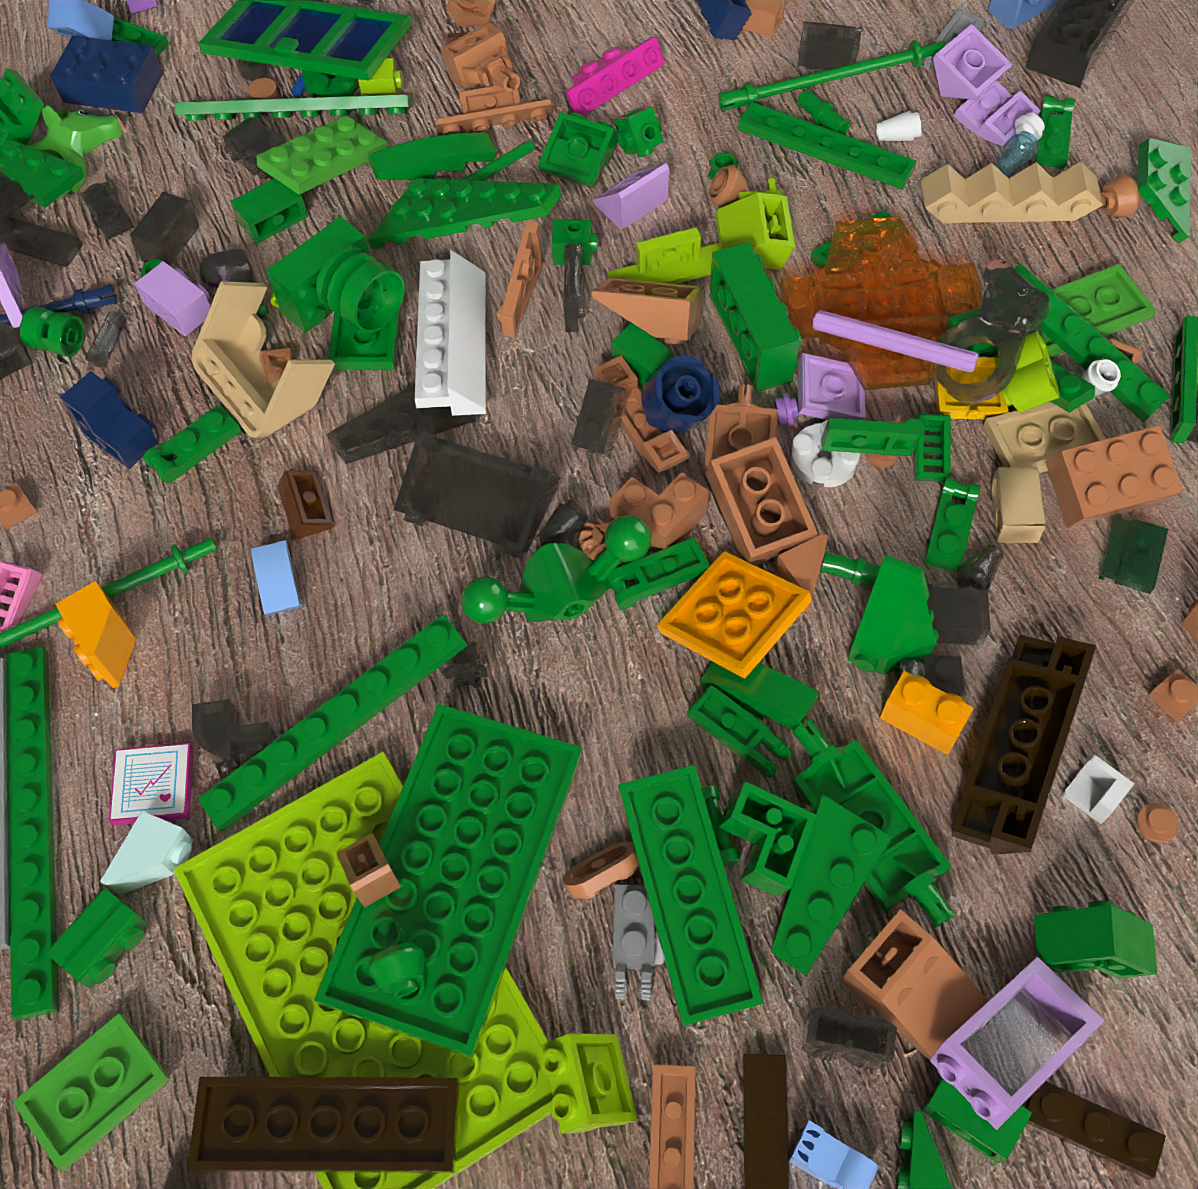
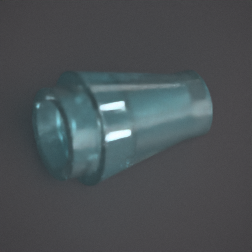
[995,131,1039,177]

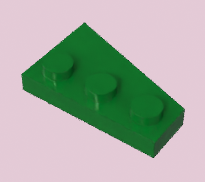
[0,139,84,208]

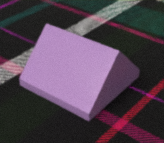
[933,24,1013,100]
[592,163,669,230]

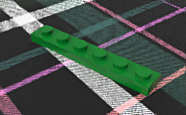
[738,102,917,190]
[995,263,1171,422]

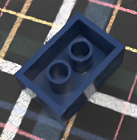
[50,36,163,114]

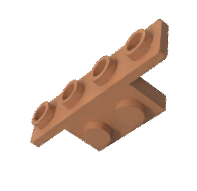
[435,85,552,135]

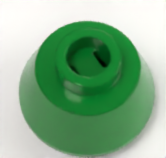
[368,943,424,998]

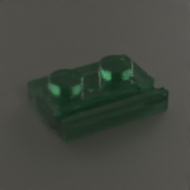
[1098,514,1168,594]

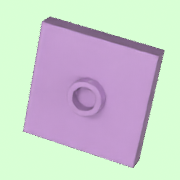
[798,353,866,420]

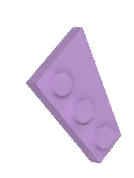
[0,243,24,328]

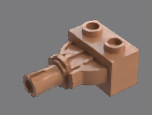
[440,22,520,92]

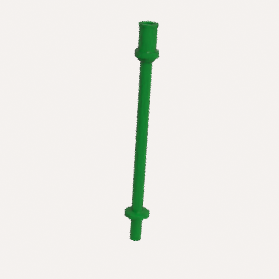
[718,40,946,112]
[0,537,217,648]

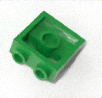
[0,68,44,146]
[538,112,618,188]

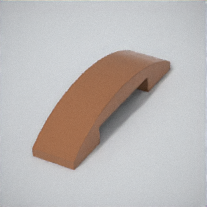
[593,355,689,473]

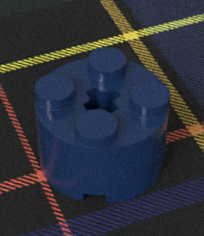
[641,355,720,434]

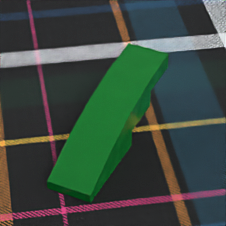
[368,132,497,180]

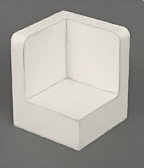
[1063,755,1134,824]

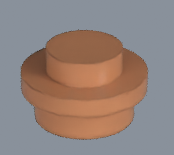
[1136,803,1179,843]

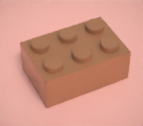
[1045,425,1184,528]
[706,437,818,565]

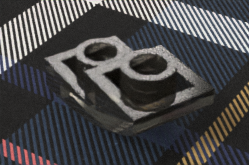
[79,181,135,240]

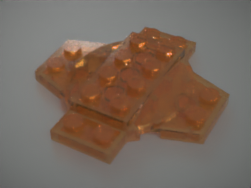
[780,217,984,390]

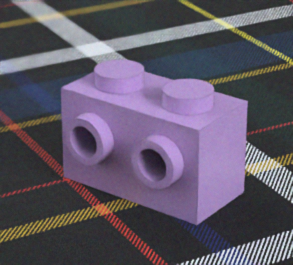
[134,261,211,337]

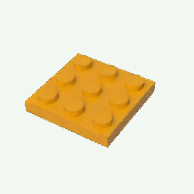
[657,551,812,679]

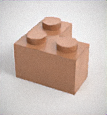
[610,472,709,553]

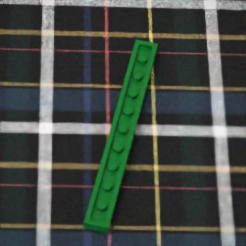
[6,647,59,1020]

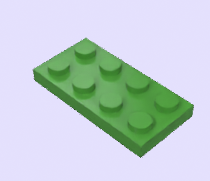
[257,115,388,195]
[1014,264,1156,358]

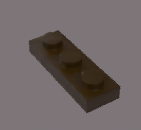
[1025,1081,1166,1180]

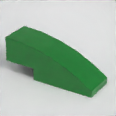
[611,323,676,387]
[699,661,819,731]

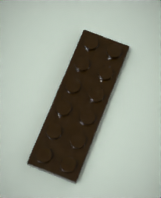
[187,1077,460,1173]

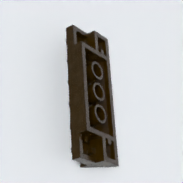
[951,635,1096,855]

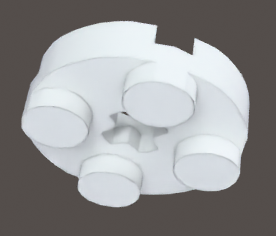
[791,420,861,487]

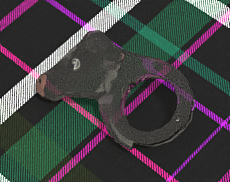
[934,259,1051,403]

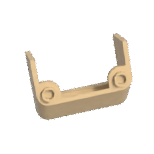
[192,281,335,438]

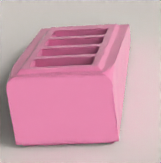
[0,560,42,632]

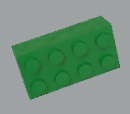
[709,242,802,393]

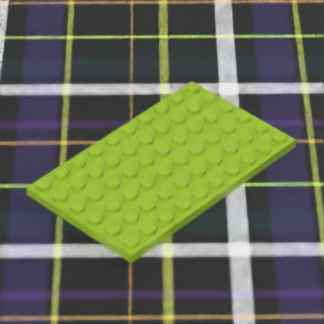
[173,752,553,1189]

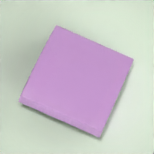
[953,80,1041,146]

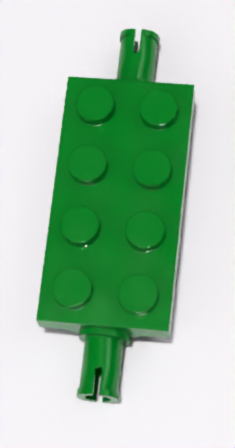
[792,719,957,928]

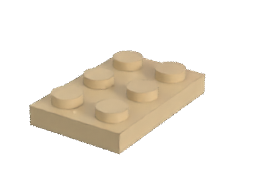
[983,402,1105,473]

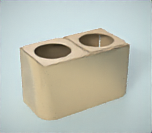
[991,467,1045,543]

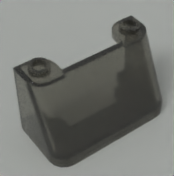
[393,430,561,558]

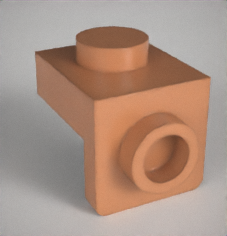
[446,0,495,28]

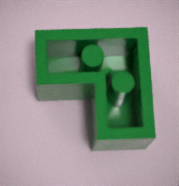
[718,781,817,897]
[1034,900,1158,978]

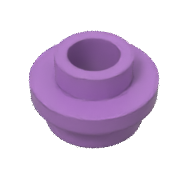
[774,392,799,426]

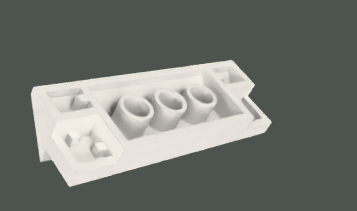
[415,250,486,416]

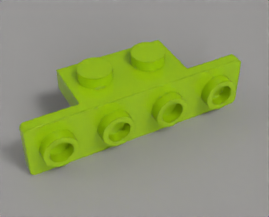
[607,227,720,284]

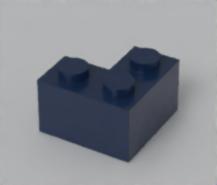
[60,371,158,469]

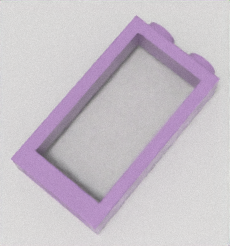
[930,957,1105,1130]

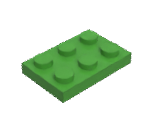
[12,1013,171,1171]

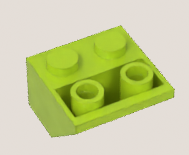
[715,192,795,270]

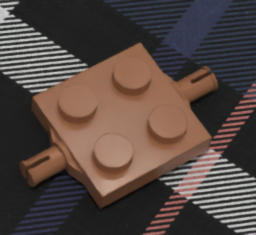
[704,384,778,471]

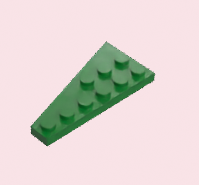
[367,178,562,249]

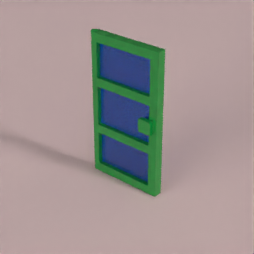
[198,0,412,81]

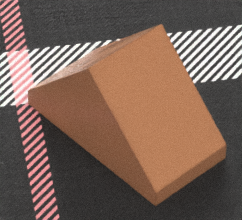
[775,534,829,613]
[336,833,401,908]

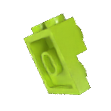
[541,1033,638,1134]

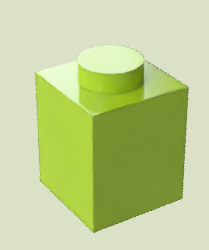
[358,58,403,96]

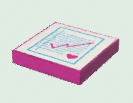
[109,743,194,825]

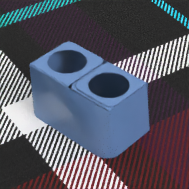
[48,0,114,41]

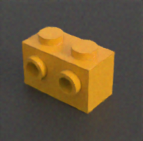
[880,671,974,755]

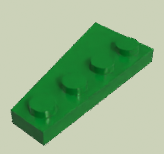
[771,794,892,977]

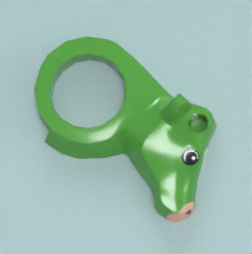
[7,105,125,203]

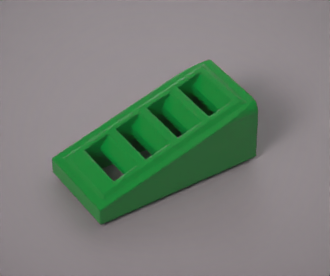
[913,413,951,482]

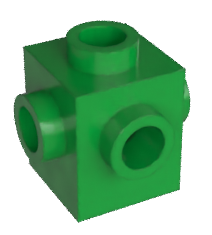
[613,106,664,157]
[551,219,597,266]

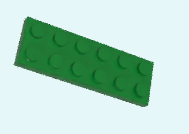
[618,765,764,1027]

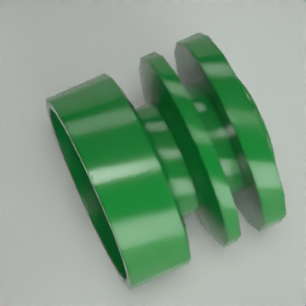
[316,245,405,333]

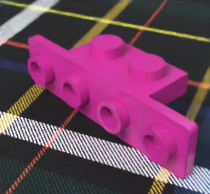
[566,37,665,116]

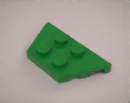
[1137,138,1192,243]

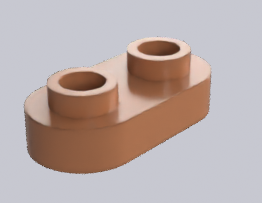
[563,842,639,900]

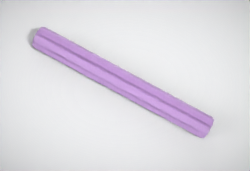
[812,310,978,372]

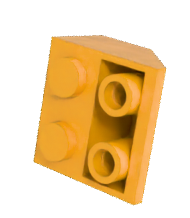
[55,580,136,689]

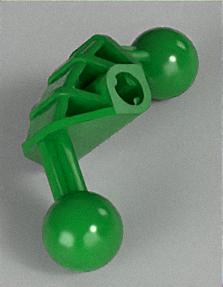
[461,515,651,624]

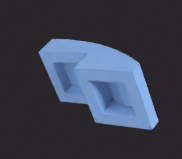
[251,540,302,616]

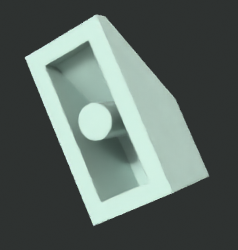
[100,811,194,895]

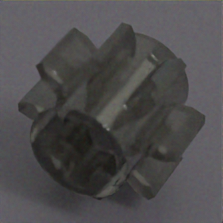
[443,642,488,689]

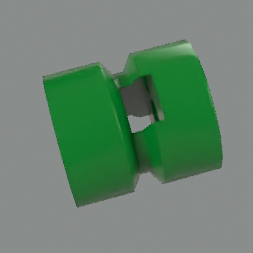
[20,306,85,357]

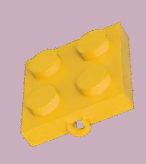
[933,357,1008,420]

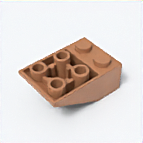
[841,909,989,1060]

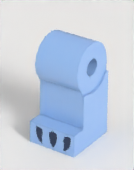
[788,1120,879,1189]

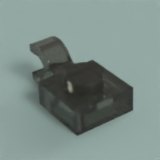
[896,655,965,696]

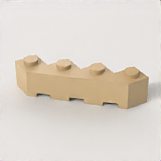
[921,162,1103,223]

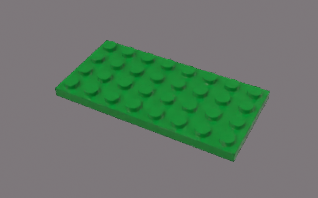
[314,704,583,1058]

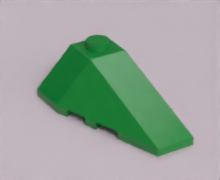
[848,555,939,675]

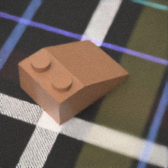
[592,278,703,344]

